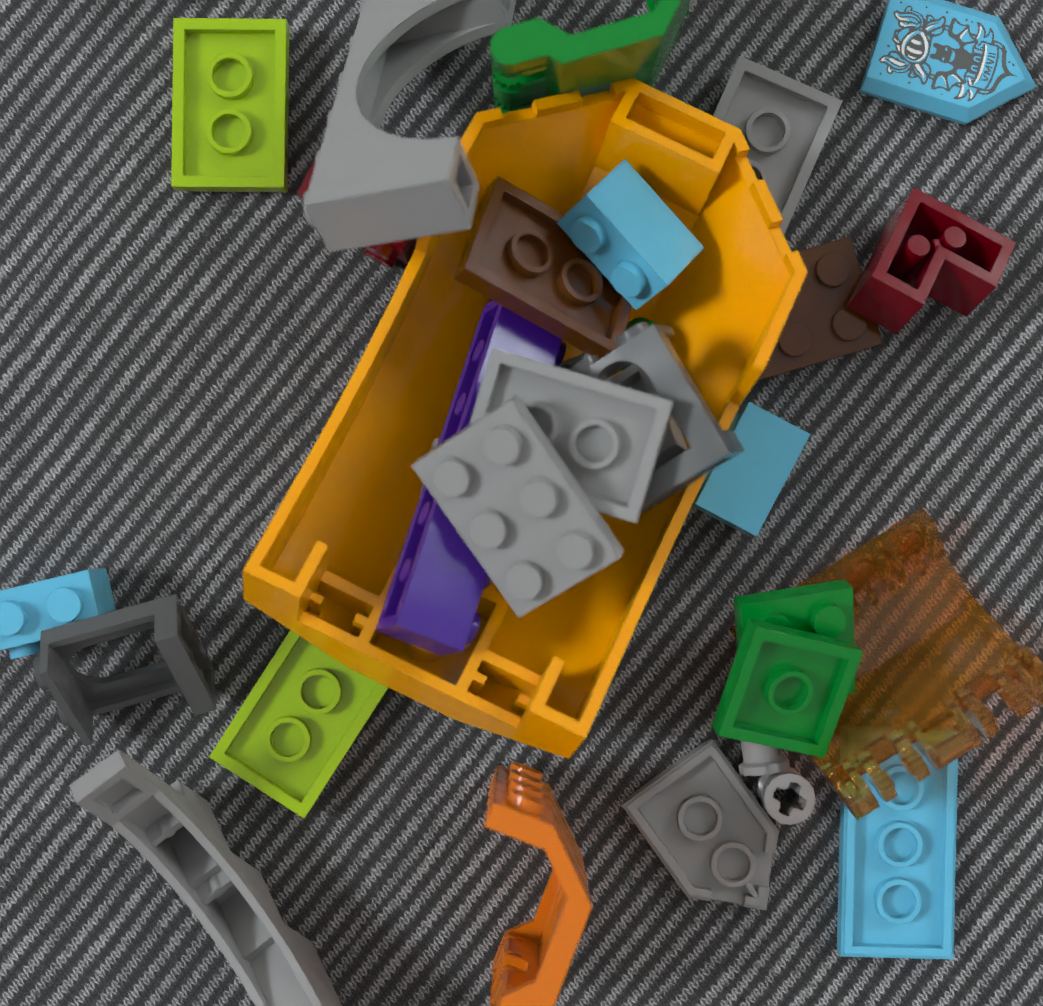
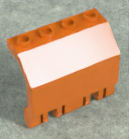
[484,761,592,1006]

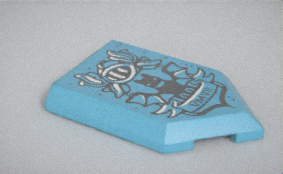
[859,0,1037,125]

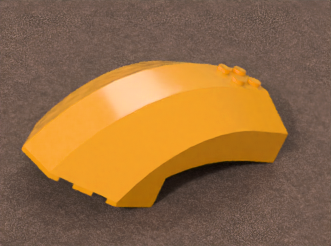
[243,78,808,759]

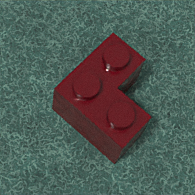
[846,187,1016,334]

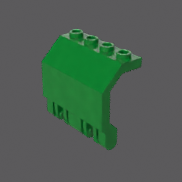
[490,0,690,114]

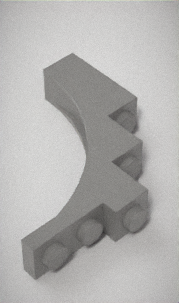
[70,749,342,1006]

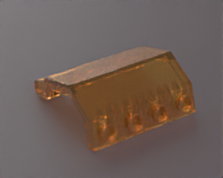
[730,508,1043,821]

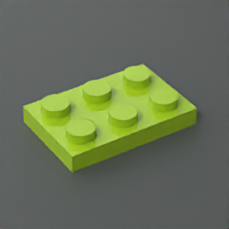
[171,18,289,192]
[209,630,389,818]

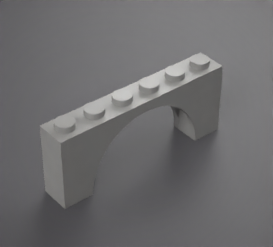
[303,0,516,252]

